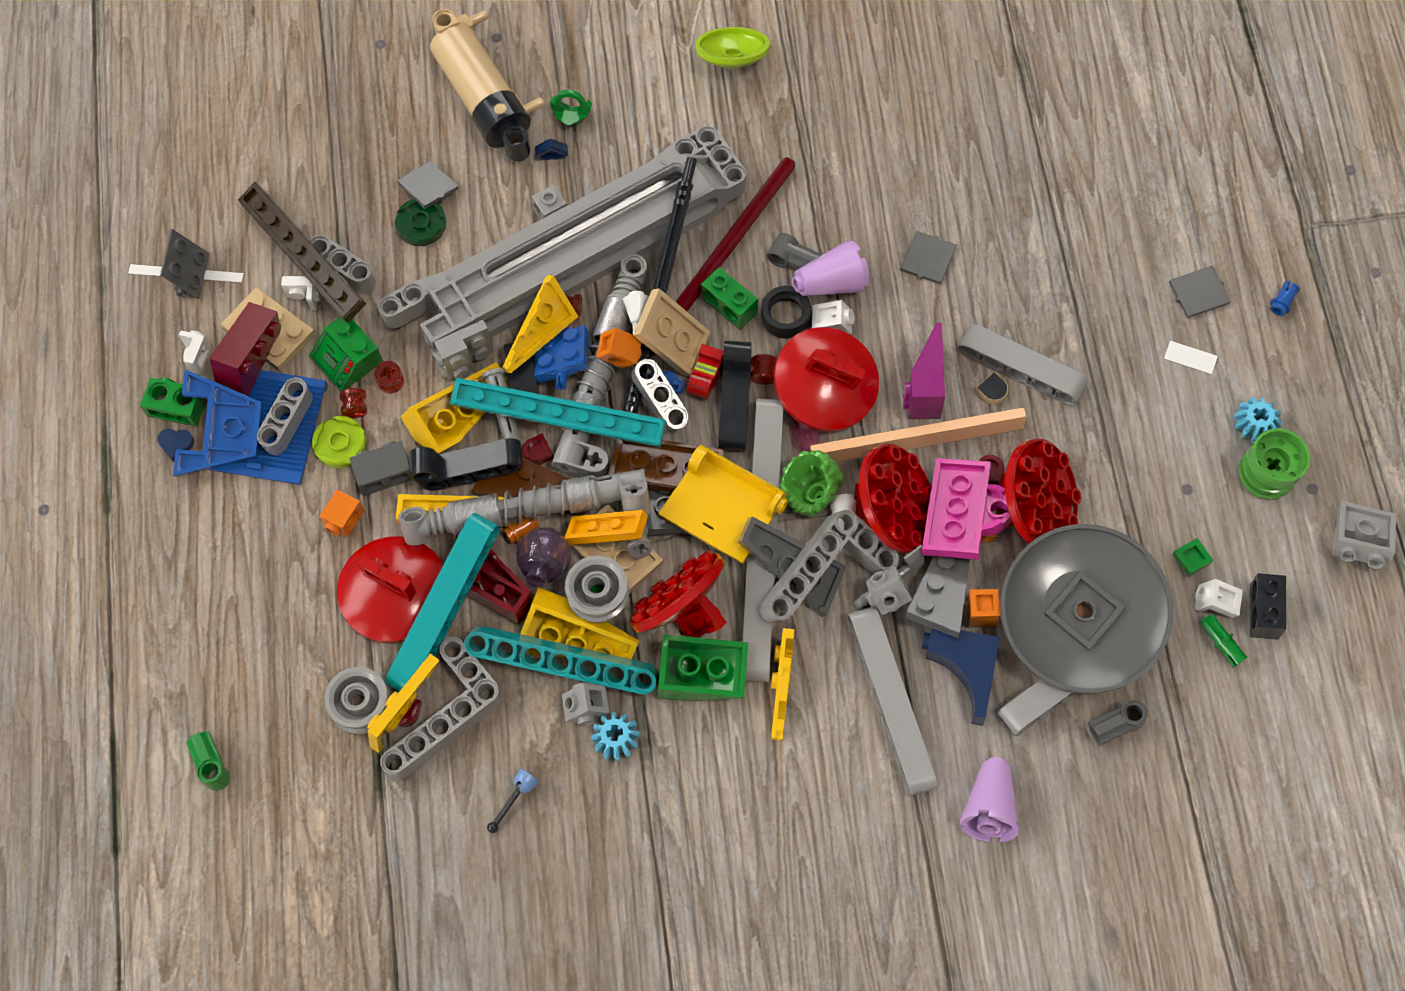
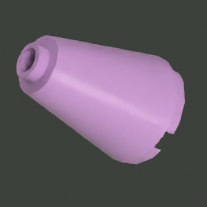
[792,240,869,296]
[960,757,1019,842]

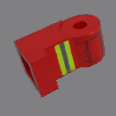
[686,344,723,400]

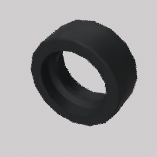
[761,285,811,339]

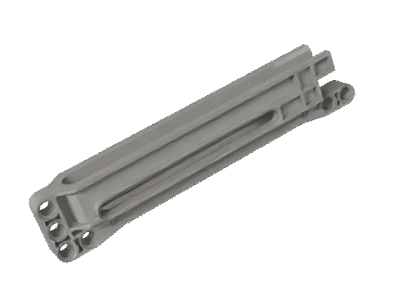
[378,126,746,357]

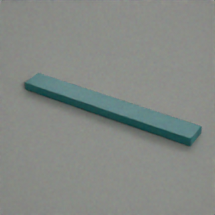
[450,377,667,448]

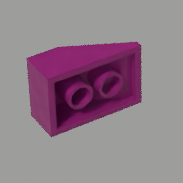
[903,323,945,419]

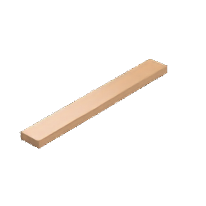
[811,408,1026,463]

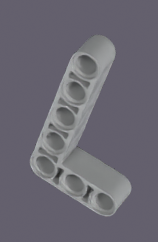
[760,510,899,623]
[380,636,502,781]

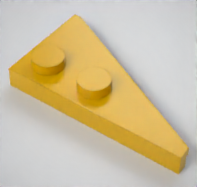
[502,275,578,373]
[771,628,794,741]
[367,654,439,753]

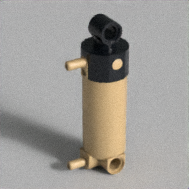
[430,9,545,161]

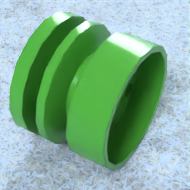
[1238,428,1310,500]

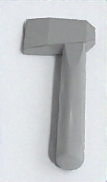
[854,545,924,610]

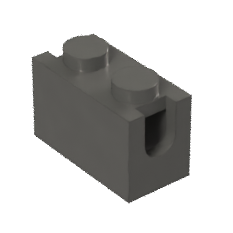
[350,441,412,496]

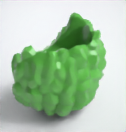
[779,450,844,517]

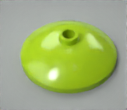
[695,27,770,70]

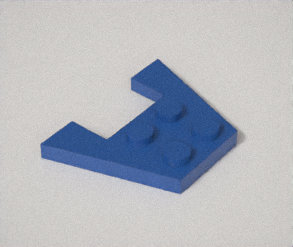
[173,369,264,477]

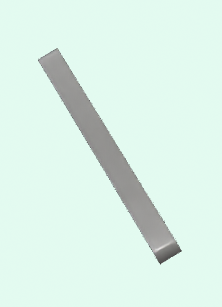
[743,399,783,682]

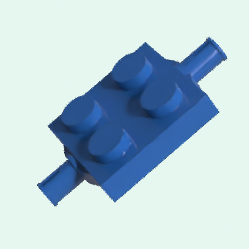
[534,324,589,391]

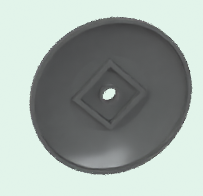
[1000,524,1173,694]

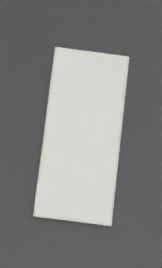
[1164,341,1218,374]

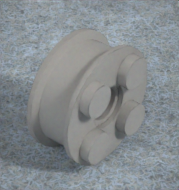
[565,555,629,623]
[324,667,391,734]

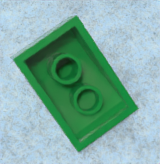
[657,634,748,701]

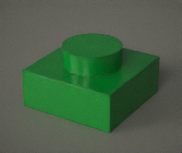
[1172,538,1213,577]

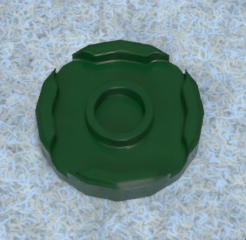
[395,199,447,246]

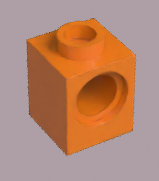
[596,328,641,369]
[319,489,365,538]
[967,589,1000,627]

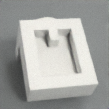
[281,276,322,311]
[812,300,855,334]
[179,330,212,375]
[1195,579,1243,618]

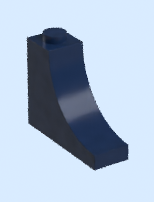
[922,628,1000,726]

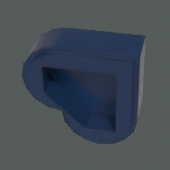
[535,138,568,161]
[157,429,195,462]

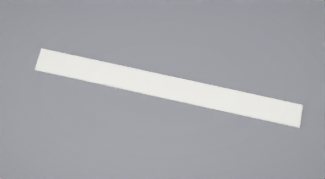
[128,264,244,282]

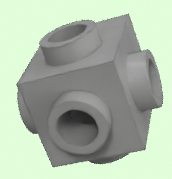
[865,566,912,615]
[562,683,609,726]

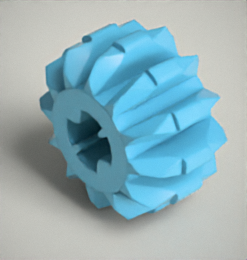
[1234,396,1282,443]
[591,711,640,761]

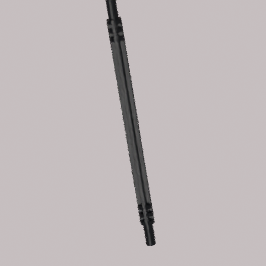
[622,157,697,414]

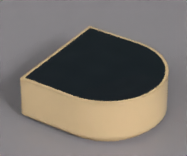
[975,371,1008,404]

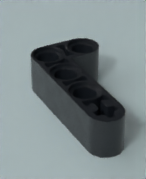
[718,341,752,451]
[410,438,523,491]

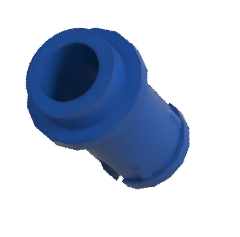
[1270,281,1300,316]

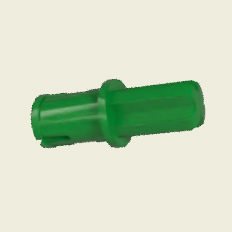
[1200,614,1248,668]

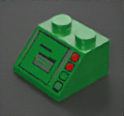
[309,316,384,393]

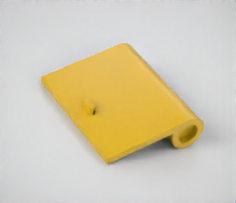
[658,444,788,565]

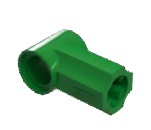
[186,731,230,791]

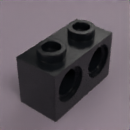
[1250,573,1286,640]

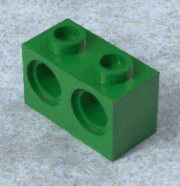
[701,267,758,330]
[140,377,207,427]

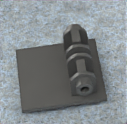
[160,229,209,299]

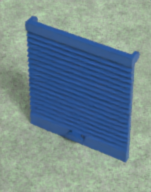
[207,370,328,485]

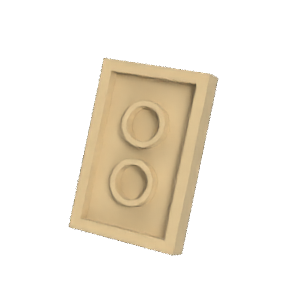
[221,288,315,372]
[633,289,710,377]
[570,504,664,594]

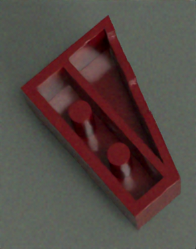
[209,302,281,397]
[467,549,533,625]

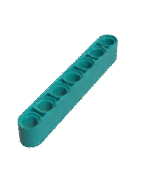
[385,513,500,692]
[464,626,659,694]

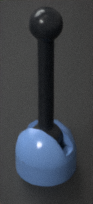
[487,768,539,833]

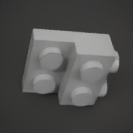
[433,320,494,382]
[1332,501,1396,569]

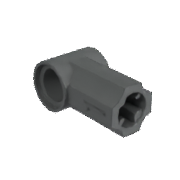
[767,233,823,270]
[1088,700,1148,746]

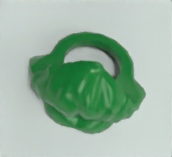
[550,90,592,127]

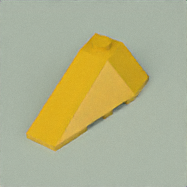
[401,362,510,454]
[520,587,639,660]

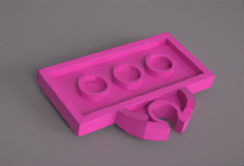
[922,458,1012,560]

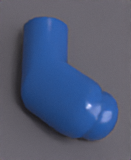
[647,371,685,394]

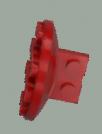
[773,327,879,432]
[996,439,1082,544]
[855,444,932,553]
[337,536,443,644]
[630,550,727,638]

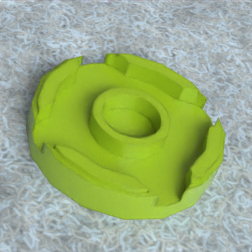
[312,416,367,468]

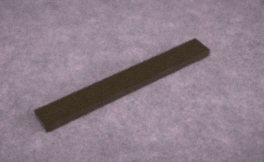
[238,182,367,323]

